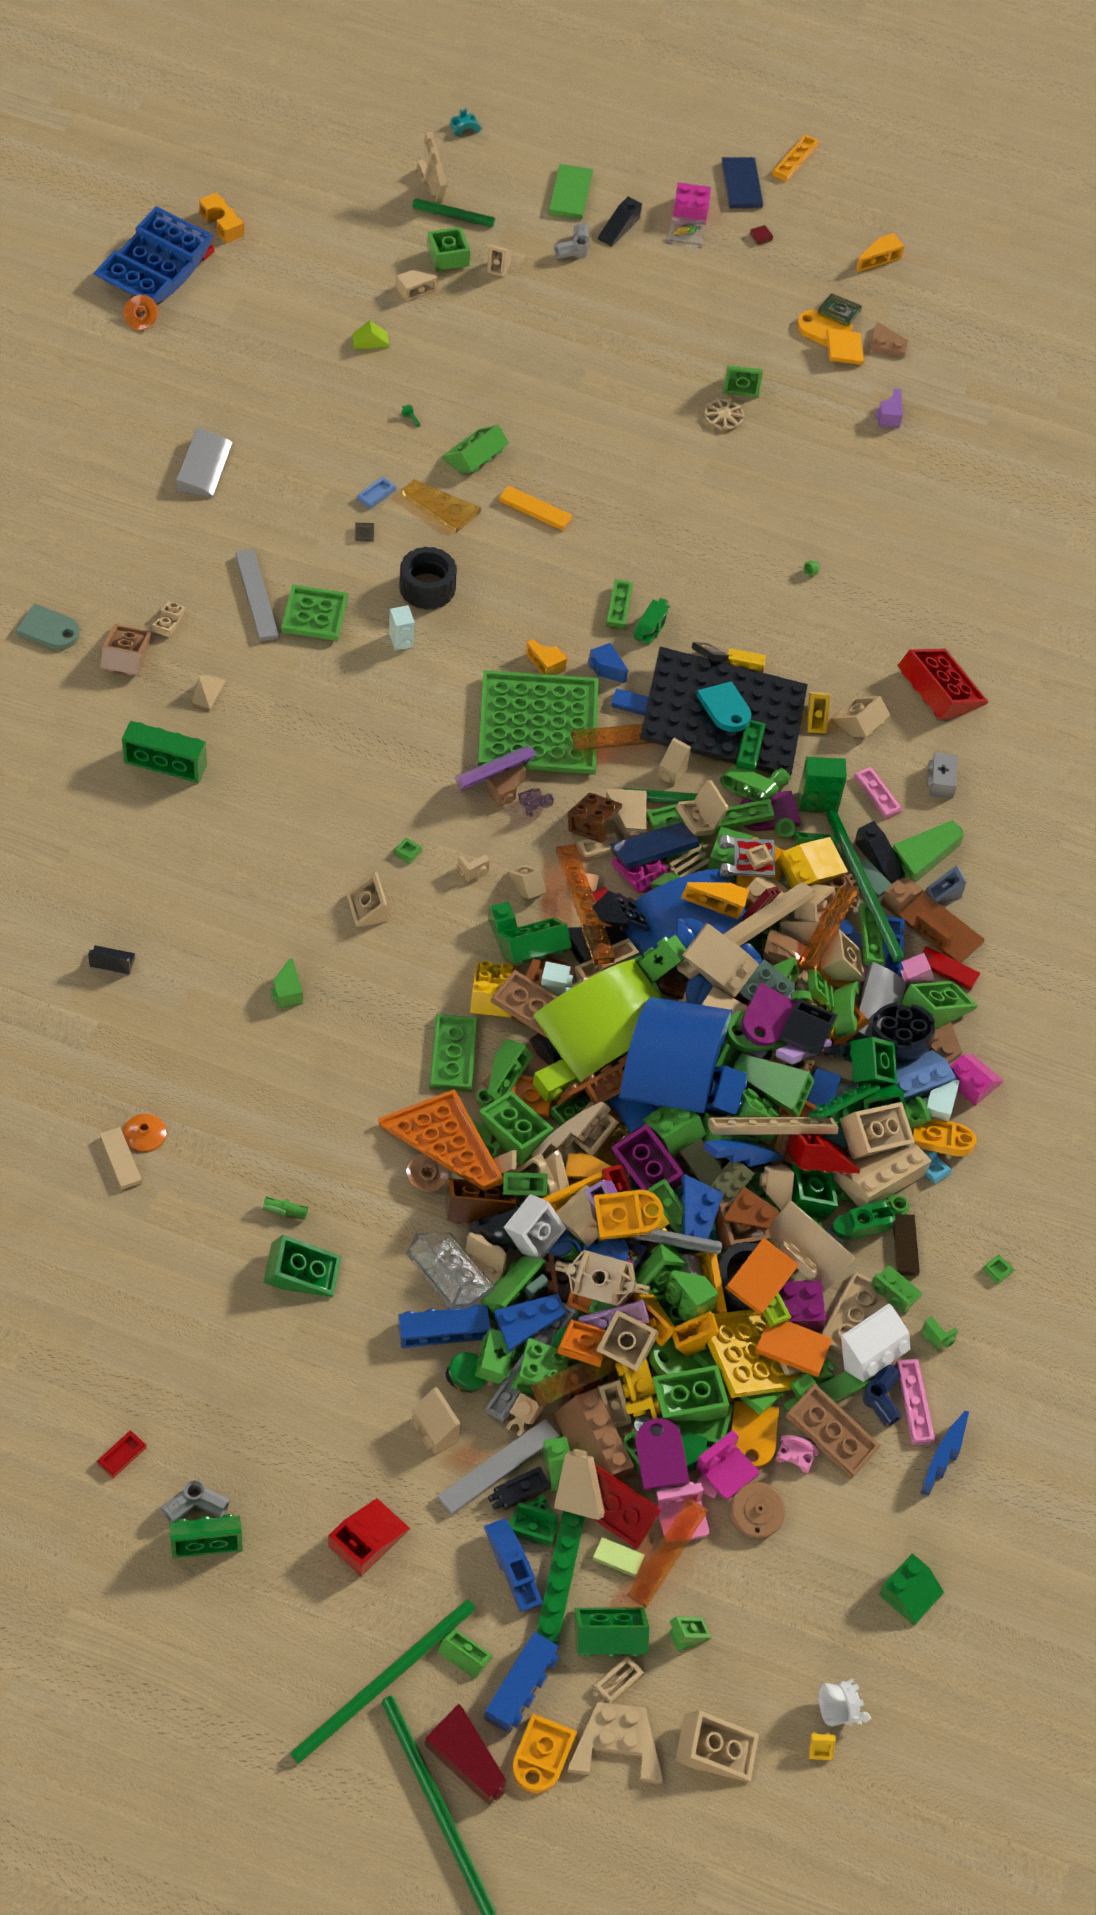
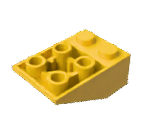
[470,961,517,1018]

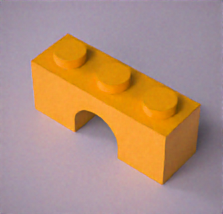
[199,192,245,244]

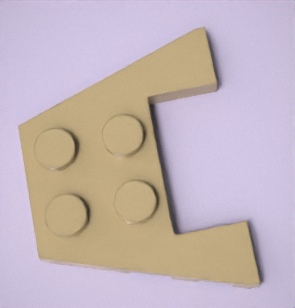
[416,132,448,203]
[568,1702,663,1784]

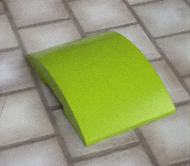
[533,959,661,1083]

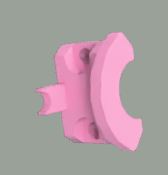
[775,1435,819,1474]

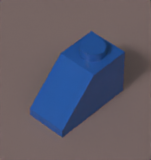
[588,643,628,683]

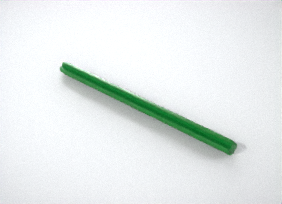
[826,810,904,963]
[290,1599,476,1764]
[382,1695,496,1915]

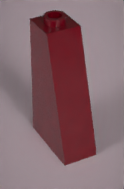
[425,1703,506,1805]

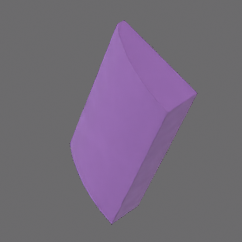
[454,745,536,791]

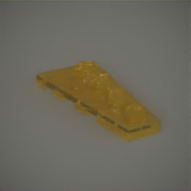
[401,480,481,533]

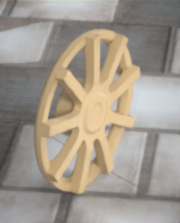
[704,398,745,430]

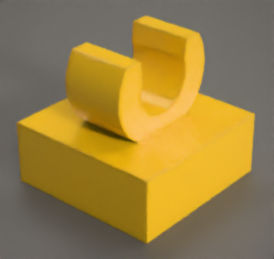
[808,1732,836,1760]

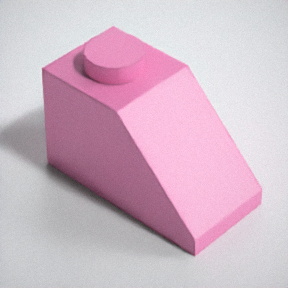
[900,953,936,984]

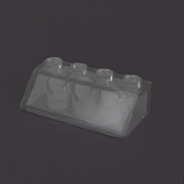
[406,1232,495,1310]

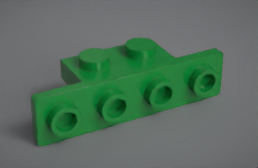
[809,1082,880,1127]

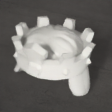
[819,1678,871,1727]

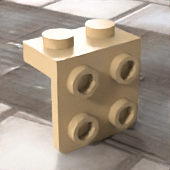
[675,780,728,837]
[453,1232,507,1292]

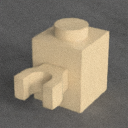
[506,1393,545,1436]

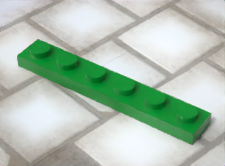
[536,1511,585,1645]

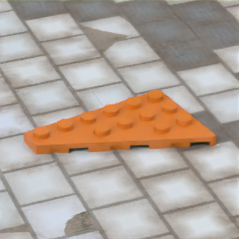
[378,1089,504,1191]

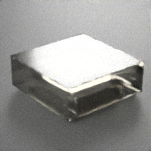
[355,523,374,541]

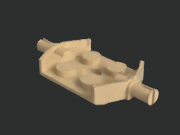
[555,1250,650,1306]

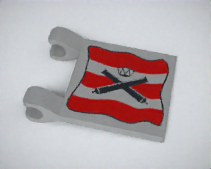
[719,835,775,877]

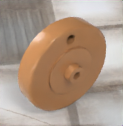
[730,1482,785,1539]

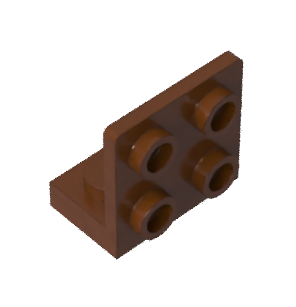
[568,793,622,843]
[543,1252,571,1304]

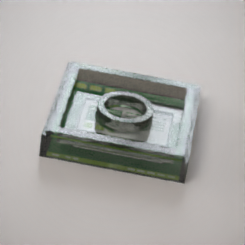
[817,293,863,326]

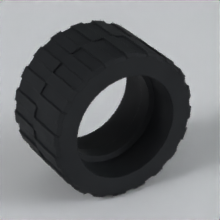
[399,547,457,610]
[717,1242,758,1312]

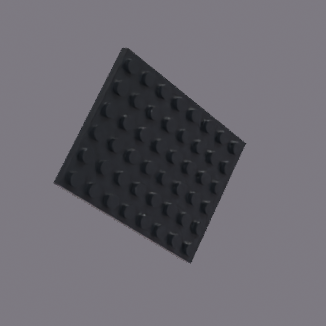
[639,647,808,777]

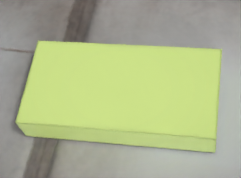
[593,1537,645,1578]

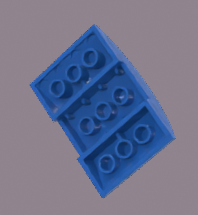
[94,206,213,304]
[621,869,748,974]
[619,997,732,1113]

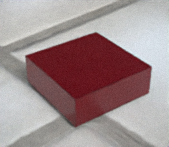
[750,225,773,245]

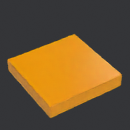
[826,328,864,365]

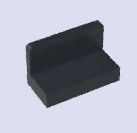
[88,945,135,975]

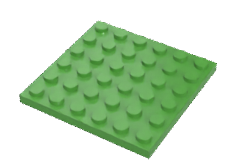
[478,670,599,775]

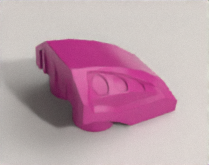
[611,859,668,893]

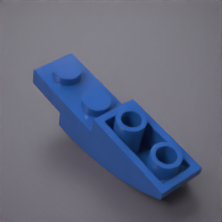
[483,1518,543,1613]

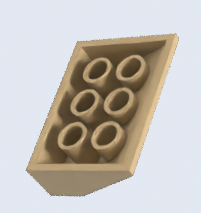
[833,1143,932,1207]

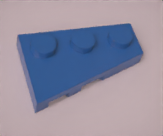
[681,1174,723,1252]
[494,1294,566,1353]

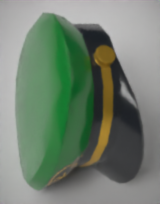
[445,1352,487,1392]

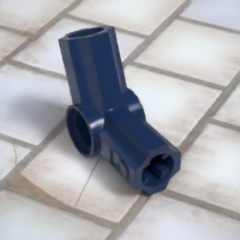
[862,1365,902,1427]

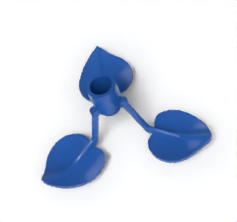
[676,918,762,1005]
[546,1230,629,1262]

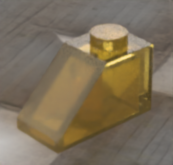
[596,1122,631,1166]

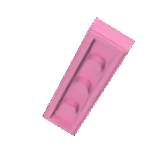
[895,1359,935,1446]

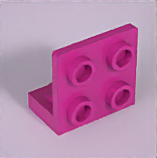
[696,1430,760,1500]

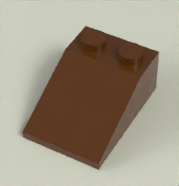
[445,1178,516,1224]

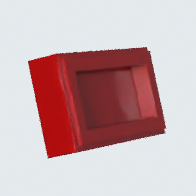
[97,1430,147,1479]

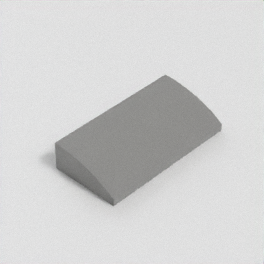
[176,428,232,498]
[851,962,907,1040]

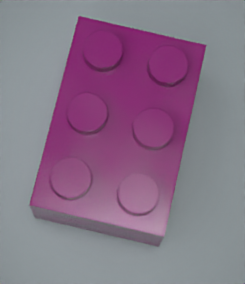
[611,1124,684,1190]

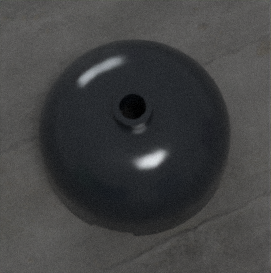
[872,1002,935,1061]
[467,1203,523,1253]

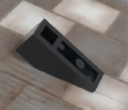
[598,196,642,247]
[854,821,905,883]

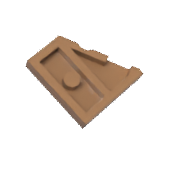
[870,322,908,358]
[929,1022,962,1064]

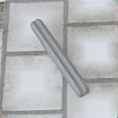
[634,1229,722,1254]

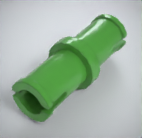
[263,1196,308,1220]

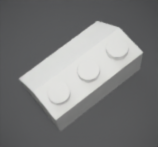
[841,1304,911,1382]

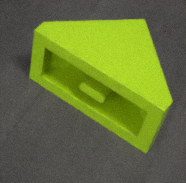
[352,320,389,349]

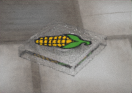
[668,216,705,248]

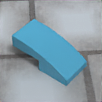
[921,1149,951,1184]

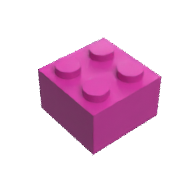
[672,182,711,226]

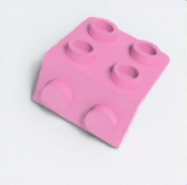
[654,1482,710,1544]

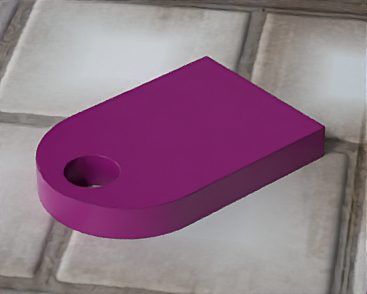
[740,791,801,831]
[741,983,796,1047]
[636,1418,689,1491]

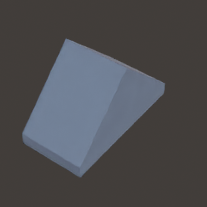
[926,865,966,904]

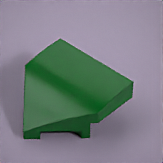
[509,1494,558,1547]

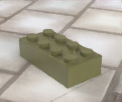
[710,1161,754,1203]

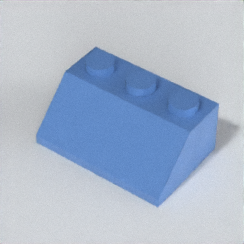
[895,1050,956,1103]

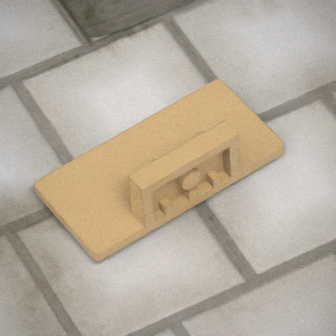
[768,1201,855,1289]

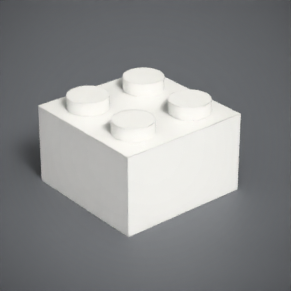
[504,1194,566,1258]

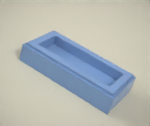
[357,477,396,510]

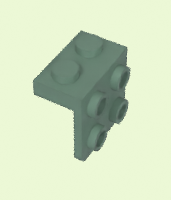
[737,959,795,1001]

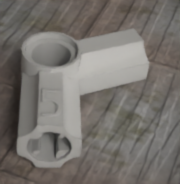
[554,223,589,259]
[160,1480,230,1523]

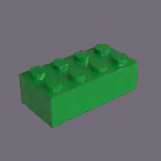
[122,721,207,783]

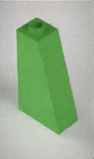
[892,820,964,883]
[733,1053,815,1117]

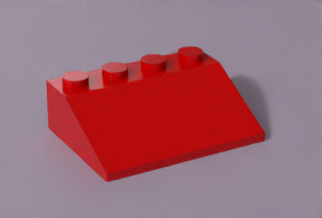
[897,649,989,719]

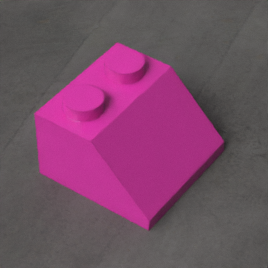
[950,1054,1003,1106]

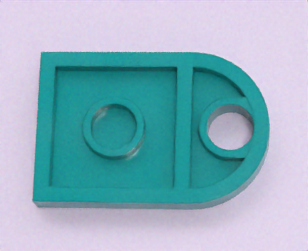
[696,681,751,732]

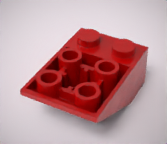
[786,1134,860,1175]
[328,1498,410,1577]

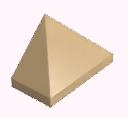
[192,675,225,711]

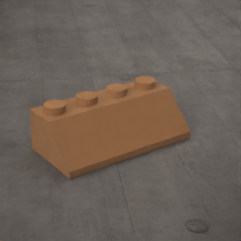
[553,1388,634,1481]

